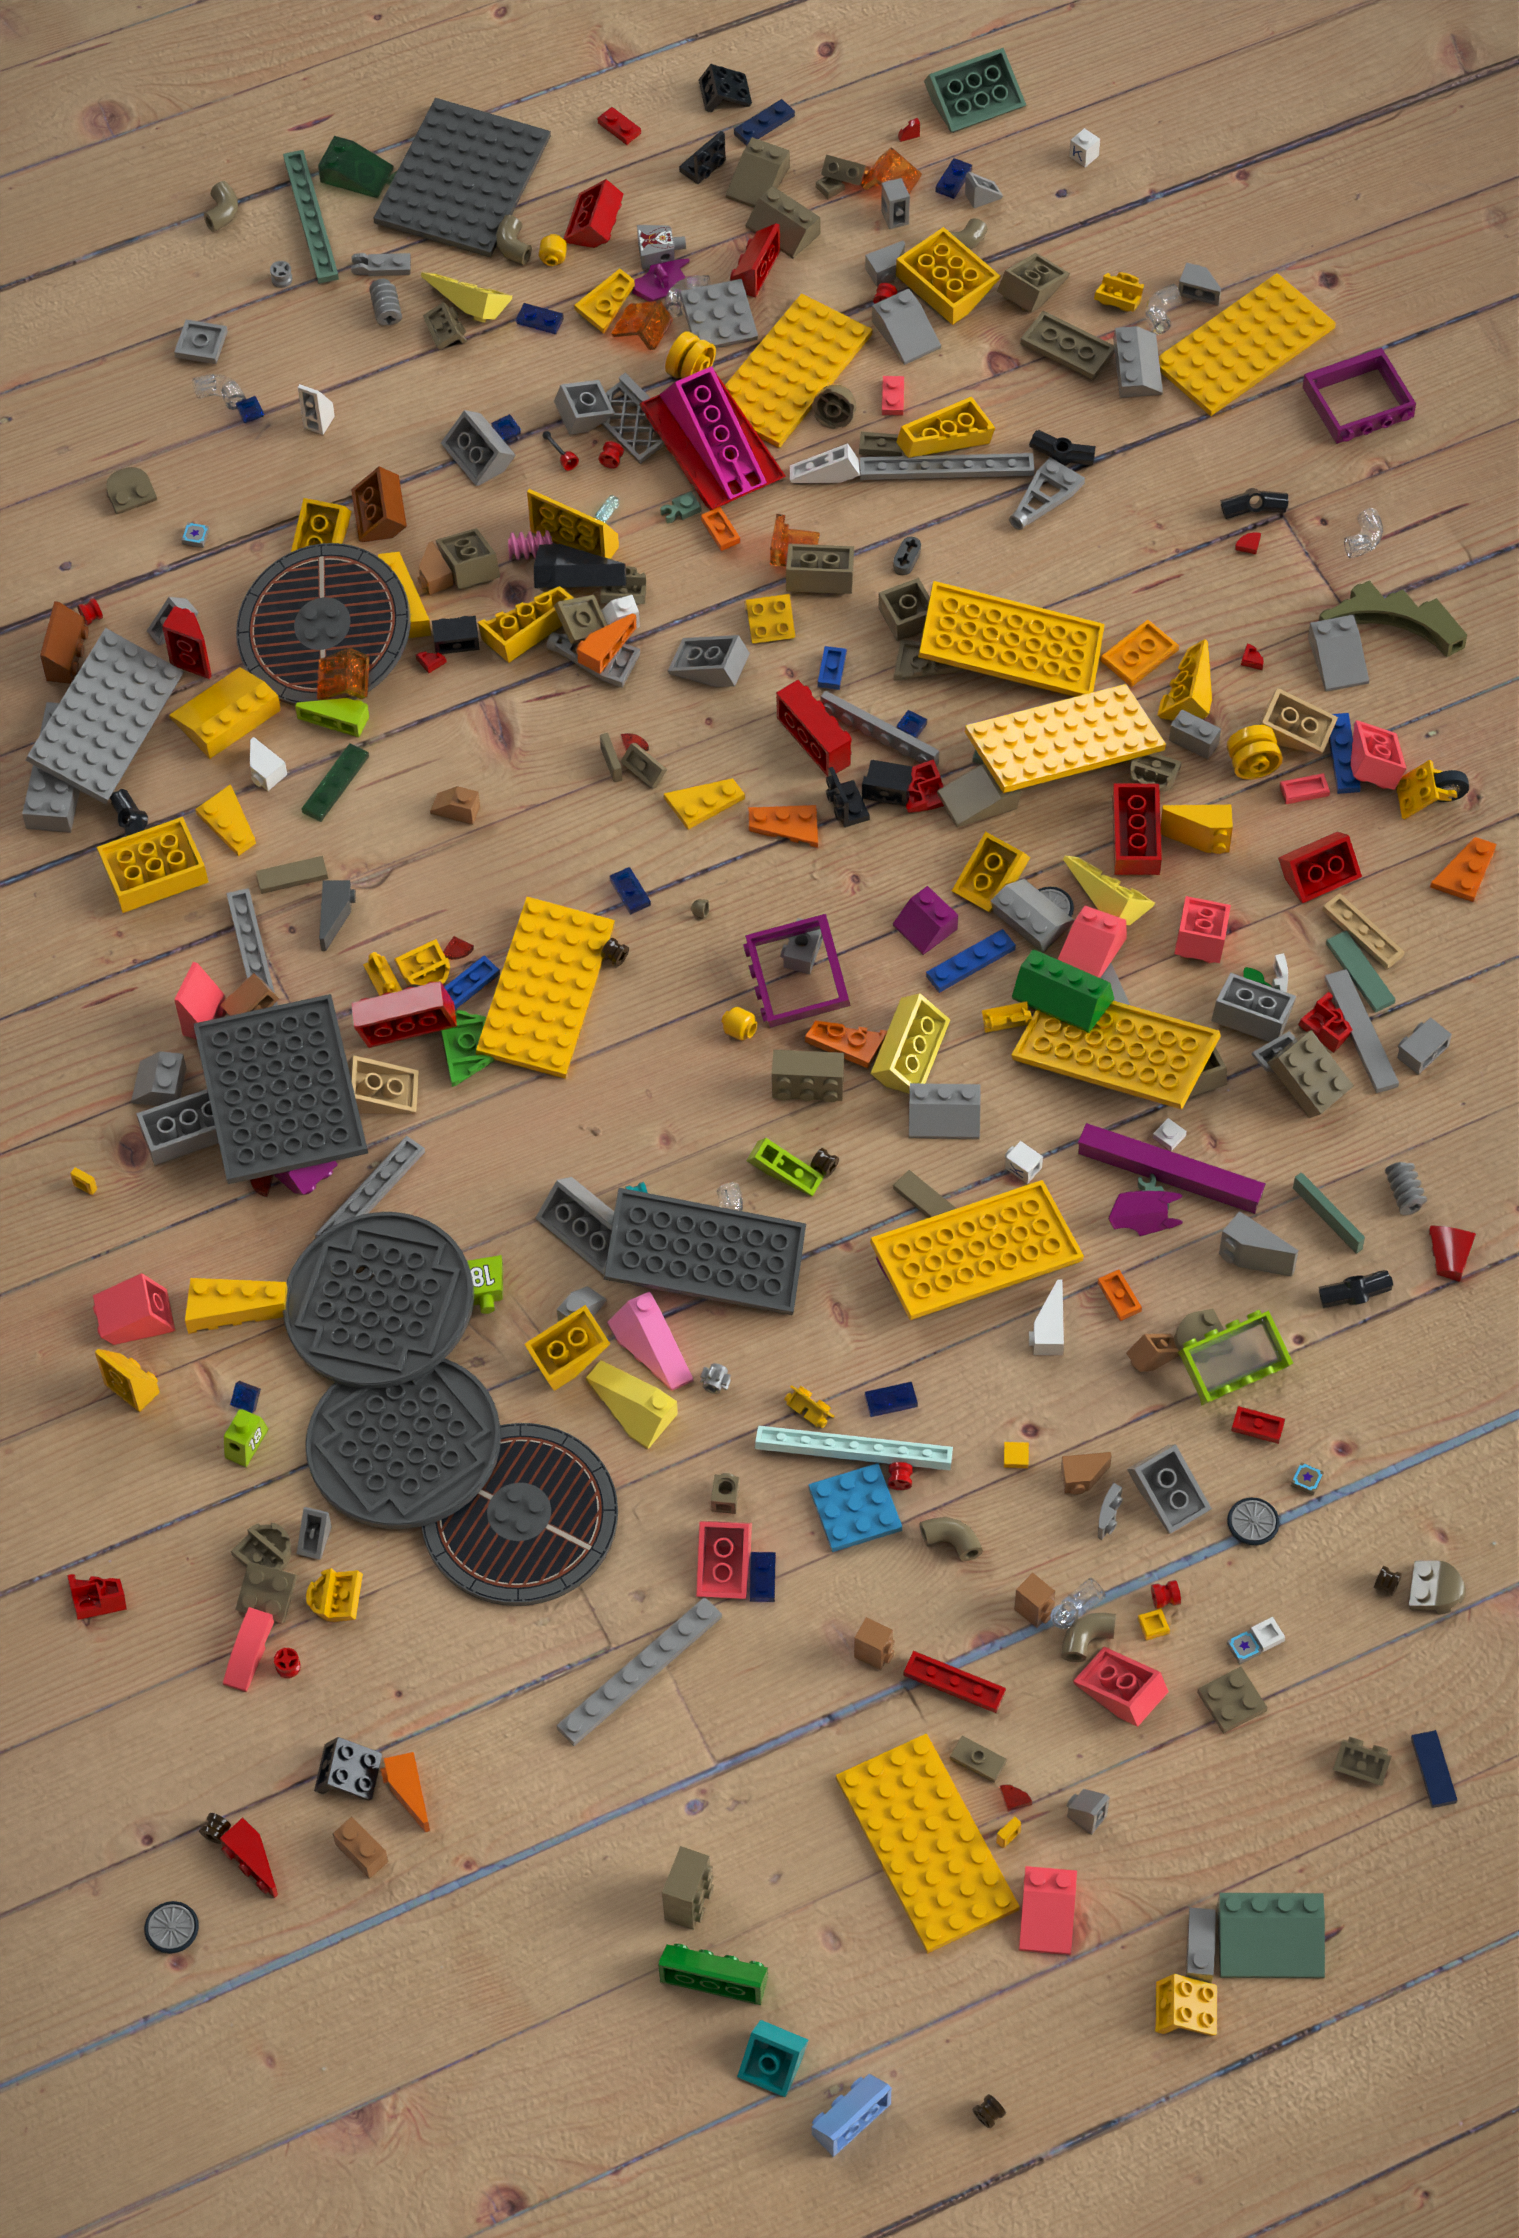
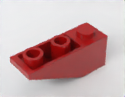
[220,1817,278,1898]

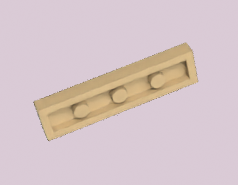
[1322,893,1404,969]

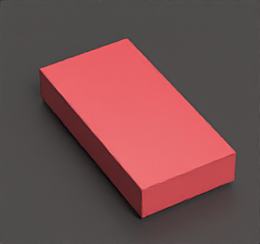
[1280,773,1330,804]

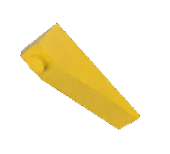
[1158,639,1212,720]

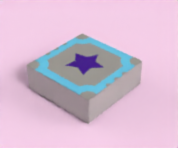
[182,523,209,548]
[1227,1630,1262,1665]

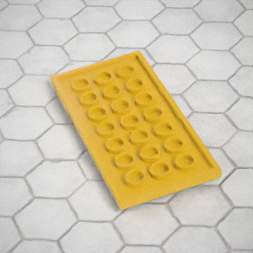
[1159,273,1336,416]
[725,293,873,448]
[918,581,1105,697]
[964,684,1166,793]
[476,897,615,1079]
[1011,1001,1221,1110]
[870,1180,1084,1320]
[836,1733,1020,1954]

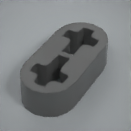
[893,537,921,575]

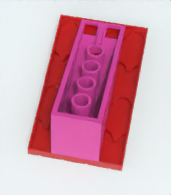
[639,366,786,511]

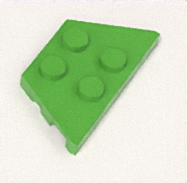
[441,1010,494,1087]

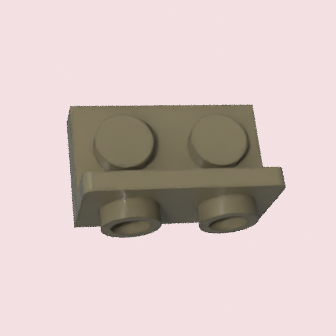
[821,154,870,186]
[423,302,467,350]
[1333,1737,1392,1786]

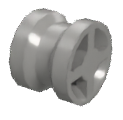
[270,261,293,288]

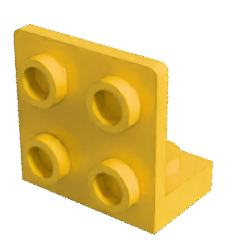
[744,594,795,644]
[1155,1974,1217,2036]

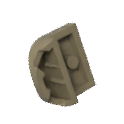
[107,467,157,515]
[601,566,646,605]
[1130,753,1181,792]
[1174,1309,1234,1363]
[231,1523,291,1570]
[1409,1561,1466,1615]

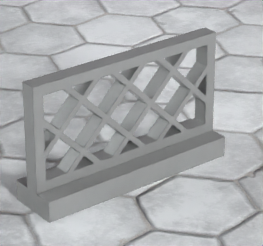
[601,373,665,464]

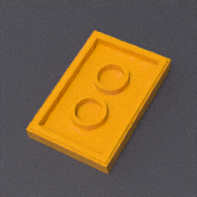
[1100,620,1179,688]

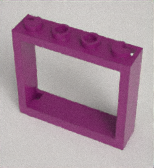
[1302,348,1416,444]
[743,914,851,1028]

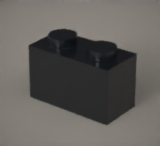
[432,616,480,654]

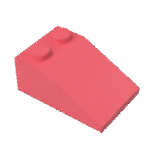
[1351,720,1406,790]
[1174,896,1231,963]
[1057,906,1127,978]
[174,962,227,1040]
[696,1521,752,1599]
[1073,1647,1169,1727]
[1019,1866,1077,1955]

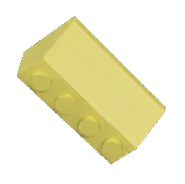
[870,993,950,1094]

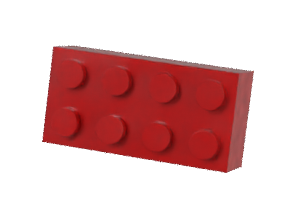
[776,680,852,777]
[1112,783,1162,875]
[351,981,457,1048]

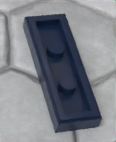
[1411,1730,1457,1808]

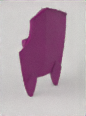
[632,259,700,302]
[1108,1191,1183,1236]

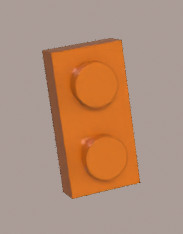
[701,507,740,551]
[1098,1269,1142,1321]

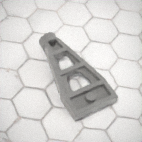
[1009,457,1085,530]
[547,632,640,688]

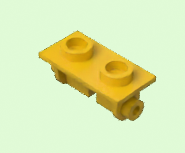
[363,952,402,996]
[982,1001,1032,1033]
[784,1385,835,1428]

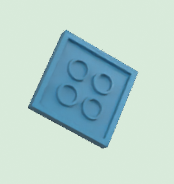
[809,1463,902,1552]

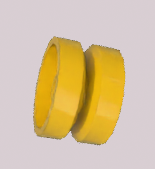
[665,331,716,379]
[1226,725,1283,780]

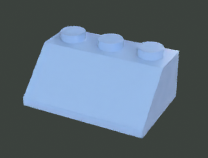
[812,2074,892,2157]

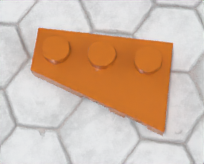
[748,805,818,848]
[1430,837,1497,902]
[805,1020,887,1068]

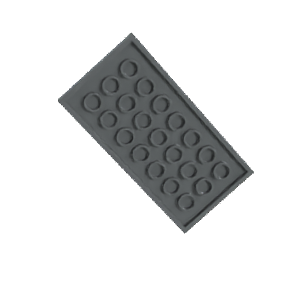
[603,1188,806,1315]

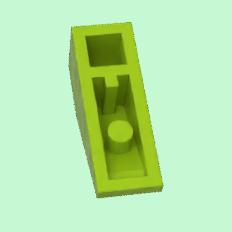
[295,698,369,738]
[746,1138,824,1196]

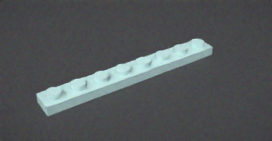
[755,1426,953,1470]

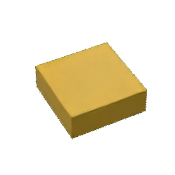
[70,1167,97,1195]
[1004,1442,1029,1468]
[1137,1609,1170,1641]
[996,1816,1021,1848]

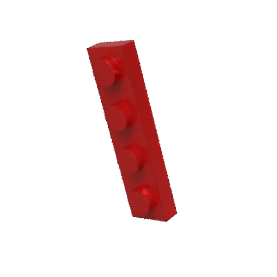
[903,1651,1006,1713]

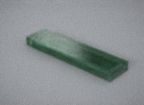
[301,743,369,822]

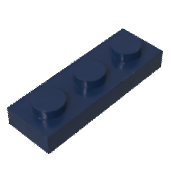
[734,99,795,146]

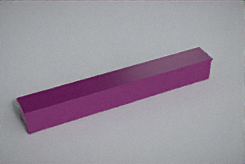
[1078,1123,1266,1214]

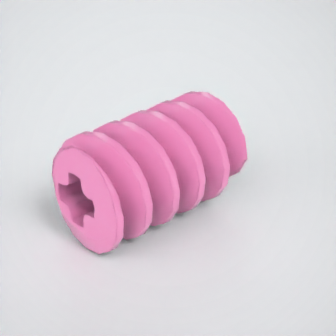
[508,530,553,560]

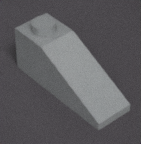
[1185,1907,1215,1984]

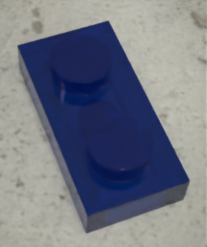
[935,158,972,199]
[516,303,564,334]
[610,867,651,915]
[864,1382,918,1417]
[750,1552,776,1602]

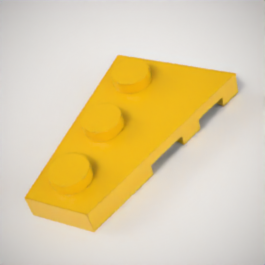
[574,268,635,334]
[664,778,745,830]
[195,784,256,856]

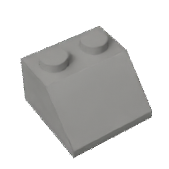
[554,380,615,435]
[131,1051,186,1106]

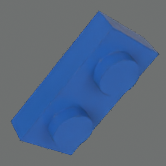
[818,646,847,690]

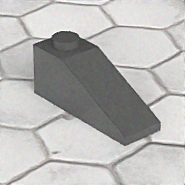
[319,880,356,951]

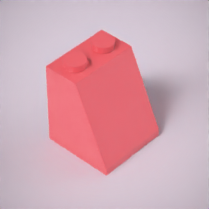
[93,1273,175,1345]

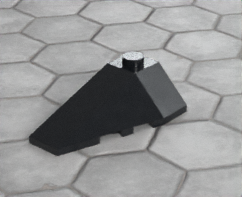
[534,544,626,589]

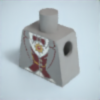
[637,225,686,270]

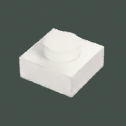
[1153,1118,1187,1151]
[1250,1617,1285,1652]

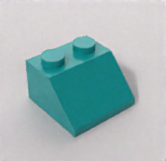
[737,2020,809,2097]

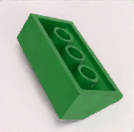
[1012,949,1114,1033]
[658,1944,768,2005]

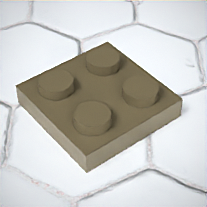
[554,595,607,645]
[235,1562,298,1623]
[1197,1667,1268,1734]

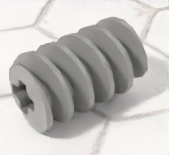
[369,278,402,325]
[1385,1162,1427,1215]

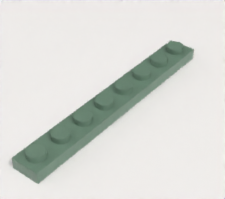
[283,150,339,284]

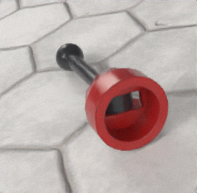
[542,431,579,471]

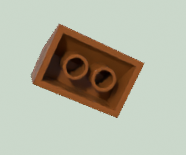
[351,466,407,542]
[40,601,89,684]

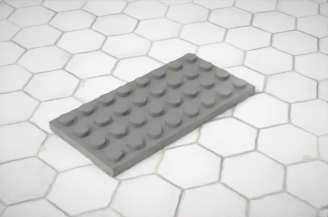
[25,628,184,804]

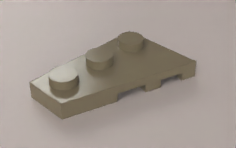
[894,640,964,681]

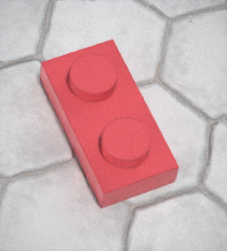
[882,376,904,415]

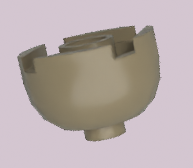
[812,384,856,429]

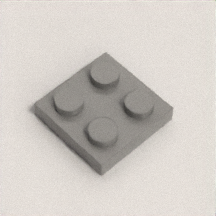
[174,320,228,364]

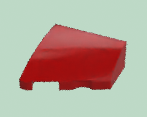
[906,759,944,813]
[1298,992,1353,1053]
[1429,1225,1476,1282]
[67,1574,127,1620]

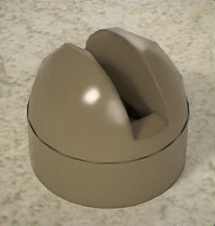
[691,899,710,918]

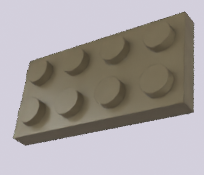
[1020,311,1115,380]

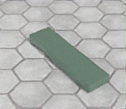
[1326,931,1396,1013]
[1293,1173,1365,1254]

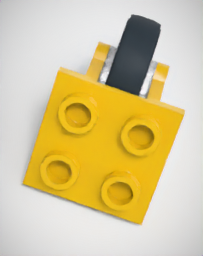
[1396,760,1469,819]

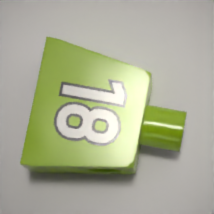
[467,1255,503,1314]
[224,1409,269,1467]

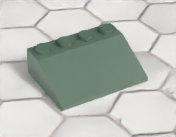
[924,48,1026,133]
[1217,1893,1325,1978]

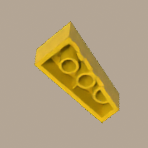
[896,396,995,458]
[378,552,431,638]
[478,586,574,663]
[185,1278,287,1334]

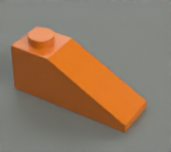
[576,613,636,674]
[381,1752,430,1832]

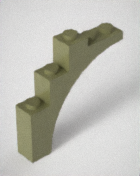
[1319,580,1467,657]

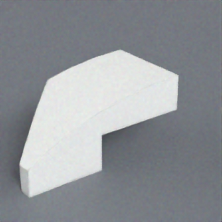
[1272,953,1288,992]

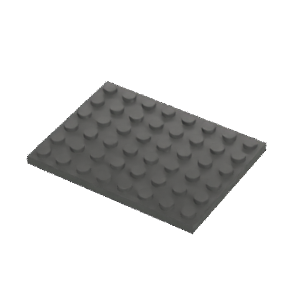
[373,98,551,258]
[193,994,368,1184]

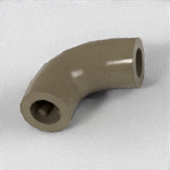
[204,181,238,232]
[496,215,532,265]
[938,218,988,250]
[919,1517,983,1561]
[1061,1613,1116,1662]

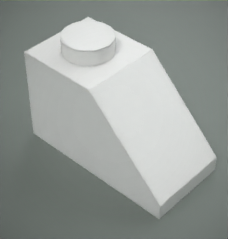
[601,595,640,628]
[250,737,287,791]

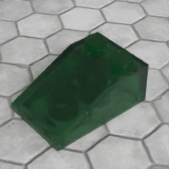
[318,136,394,198]

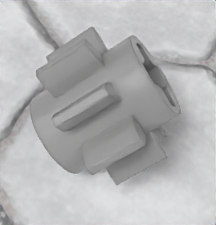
[700,1363,731,1394]

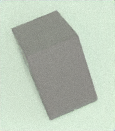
[965,171,1003,208]
[1252,1031,1295,1073]
[297,1507,332,1560]

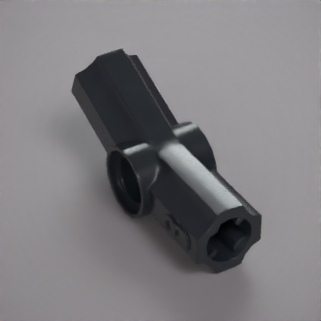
[1029,430,1096,466]
[1220,488,1289,519]
[110,789,148,836]
[1318,1270,1393,1308]

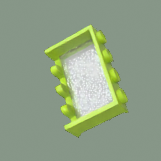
[1177,1310,1294,1406]

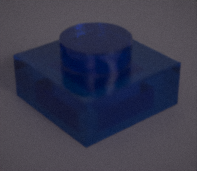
[236,396,264,423]
[491,414,521,442]
[897,710,927,738]
[230,1381,261,1413]

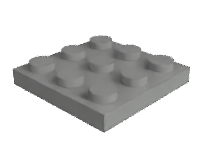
[680,279,758,348]

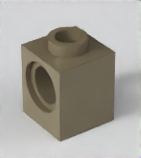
[711,1473,739,1514]

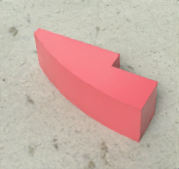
[223,1607,274,1692]

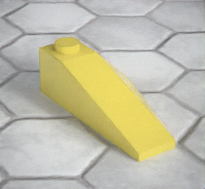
[421,272,512,322]
[1063,856,1155,925]
[586,1360,678,1449]

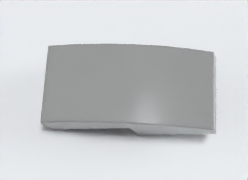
[1098,1483,1123,1540]

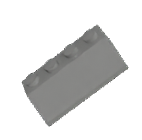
[535,1177,614,1275]

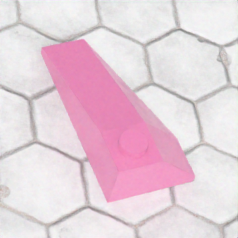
[607,1291,693,1391]

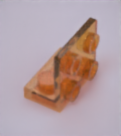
[861,147,922,194]
[611,301,673,350]
[770,514,820,567]
[317,648,369,700]

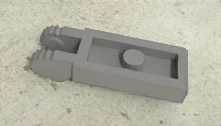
[351,253,411,276]

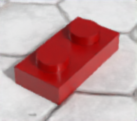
[597,107,641,145]
[1231,1406,1285,1444]

